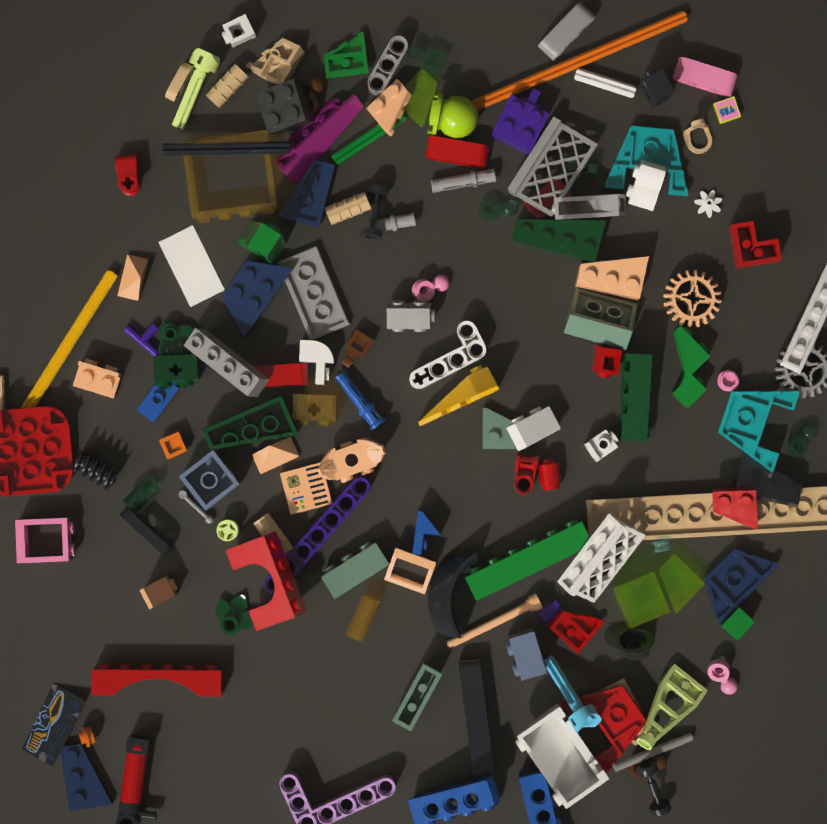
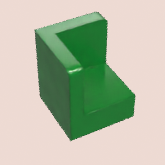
[719,606,755,640]

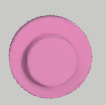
[717,370,739,391]

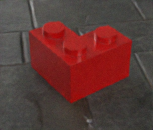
[729,221,782,269]

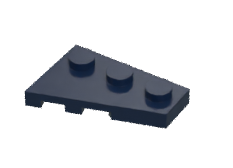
[278,160,335,228]
[60,743,113,811]

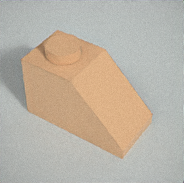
[140,576,178,609]

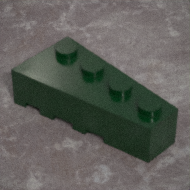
[511,219,606,263]
[619,353,654,442]
[202,394,299,450]

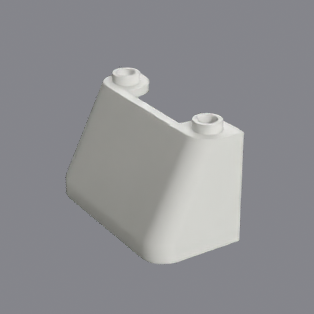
[515,704,609,809]

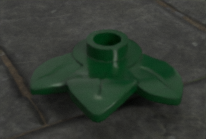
[158,323,194,356]
[215,594,253,635]

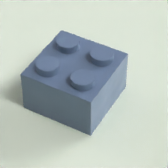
[179,450,241,511]
[505,628,547,681]

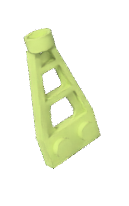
[637,664,708,750]

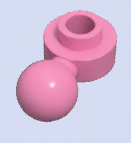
[412,275,450,301]
[708,659,738,695]

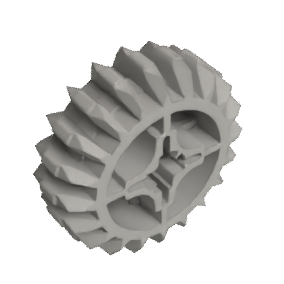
[775,343,827,399]

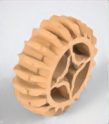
[663,270,722,328]

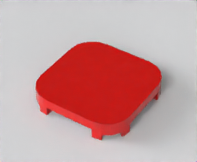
[0,406,73,497]

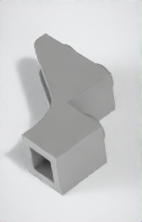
[552,194,627,220]

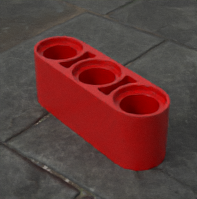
[425,136,490,169]
[253,363,309,388]

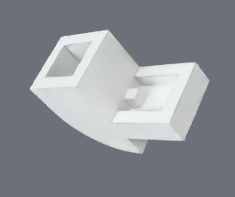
[299,340,334,385]

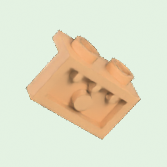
[73,358,122,399]

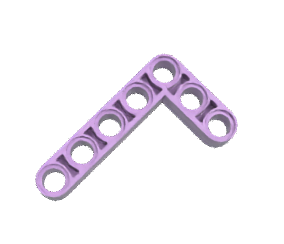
[279,771,396,824]

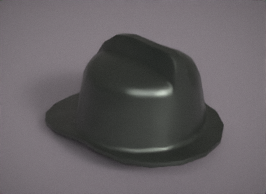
[604,623,655,660]

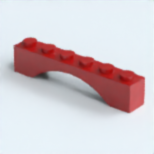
[91,664,223,697]

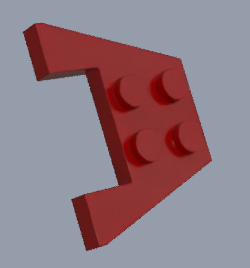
[558,685,647,773]

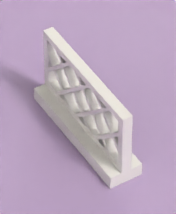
[557,514,646,603]

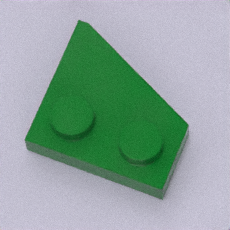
[324,32,369,79]

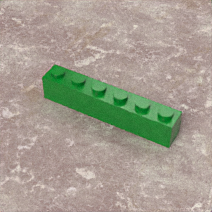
[465,519,591,601]

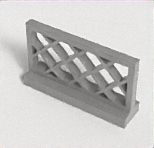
[508,117,598,217]

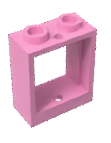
[15,517,75,563]

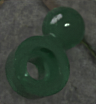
[478,199,518,221]
[786,423,818,457]

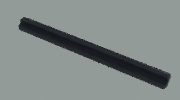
[162,141,291,156]

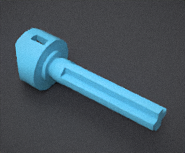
[543,655,602,733]

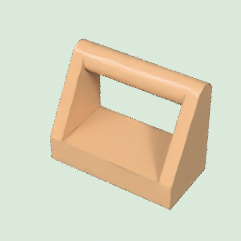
[384,547,436,594]

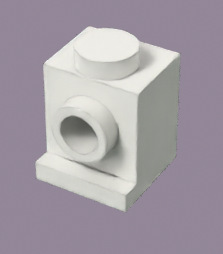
[221,14,256,47]
[584,430,619,462]

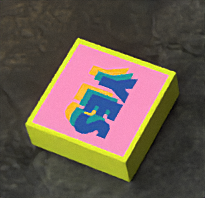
[713,96,741,124]

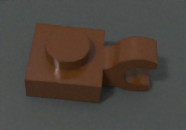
[342,329,374,369]

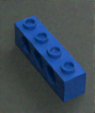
[518,770,561,824]
[408,775,500,824]

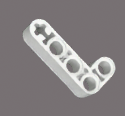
[409,321,486,389]

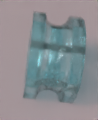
[651,539,672,553]

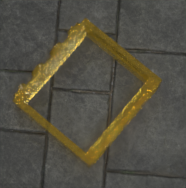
[182,130,278,223]

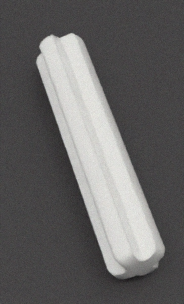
[574,68,637,98]

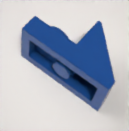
[412,511,441,555]

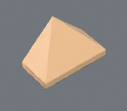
[117,254,149,301]
[252,437,299,474]

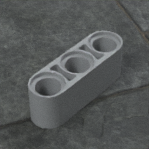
[538,2,596,61]
[368,36,408,96]

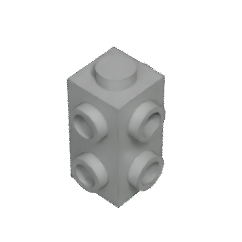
[387,300,435,332]

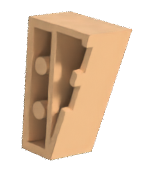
[575,256,649,300]

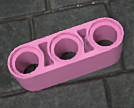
[672,57,738,97]

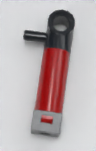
[115,735,157,824]

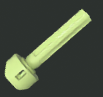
[172,48,220,130]

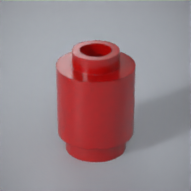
[538,459,561,491]

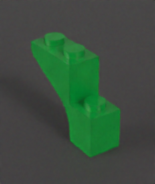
[671,326,711,408]

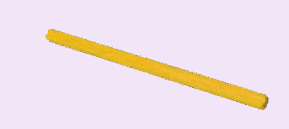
[21,270,117,408]

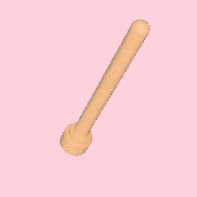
[447,593,543,648]

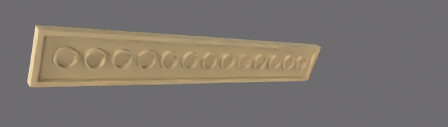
[586,486,827,541]

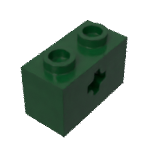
[153,354,198,389]

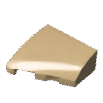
[246,38,305,85]

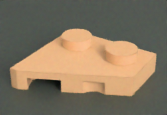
[366,79,412,137]

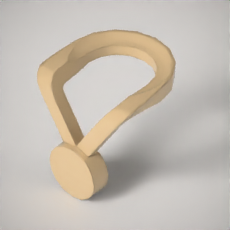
[683,119,712,154]

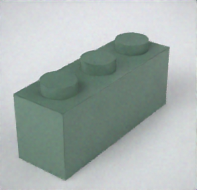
[321,541,390,599]
[392,662,442,731]

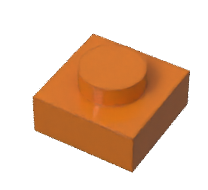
[159,431,188,460]

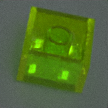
[611,571,670,629]

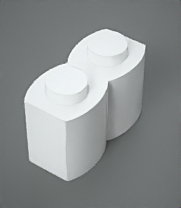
[626,160,666,211]

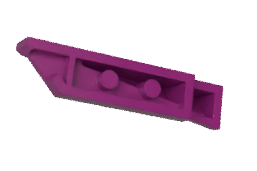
[274,94,363,185]

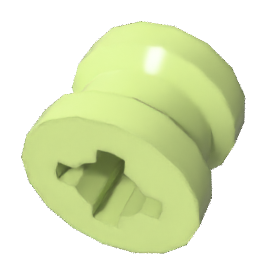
[217,519,239,541]

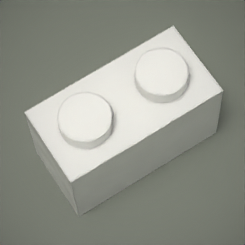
[507,406,561,451]

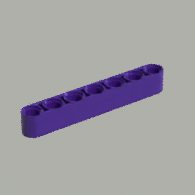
[265,477,371,594]

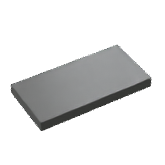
[277,246,350,341]

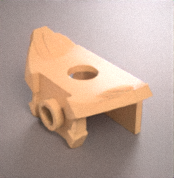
[317,438,386,483]

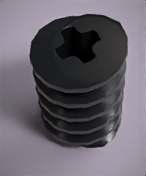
[74,447,122,491]

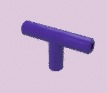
[124,323,160,356]

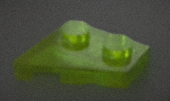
[404,69,438,128]
[659,553,705,613]

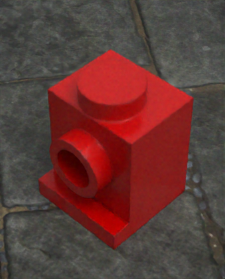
[592,345,622,378]

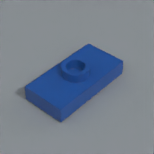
[137,385,180,423]

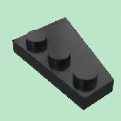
[735,452,802,508]

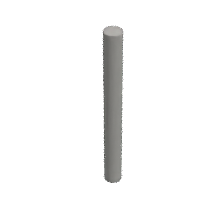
[613,732,693,772]

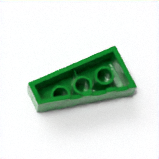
[237,221,286,265]

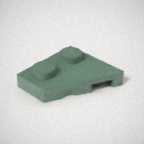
[482,408,526,449]

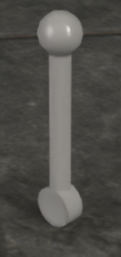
[178,490,214,524]

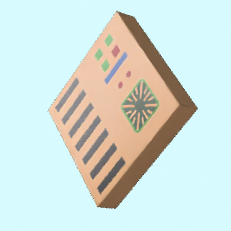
[280,463,332,515]

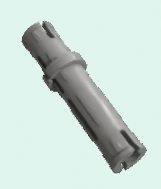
[431,168,496,193]

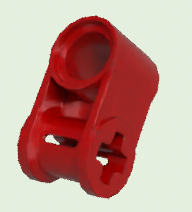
[115,153,140,196]
[514,453,538,495]

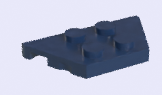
[222,261,293,337]
[703,548,779,623]

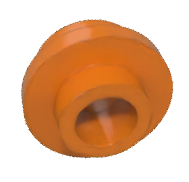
[78,726,95,747]

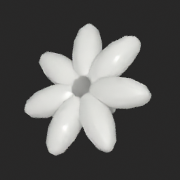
[694,190,722,218]

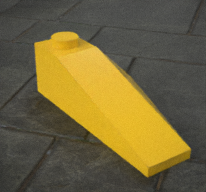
[418,365,499,426]

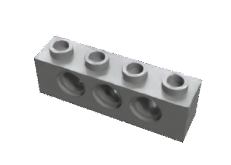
[184,328,270,397]

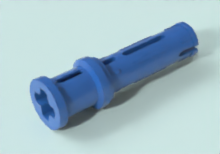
[335,371,387,431]

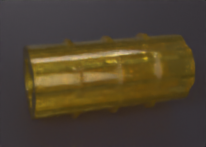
[345,595,380,642]

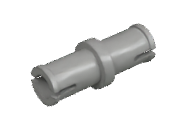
[374,212,416,232]

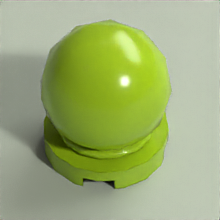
[427,91,478,138]

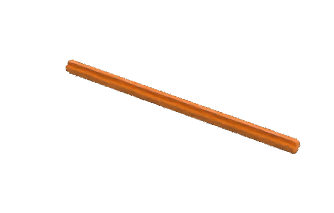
[471,11,688,111]

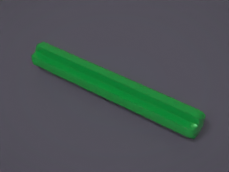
[332,113,406,165]

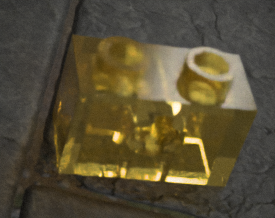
[292,394,337,426]

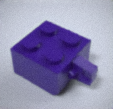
[491,89,550,155]

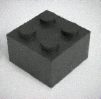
[256,79,315,135]

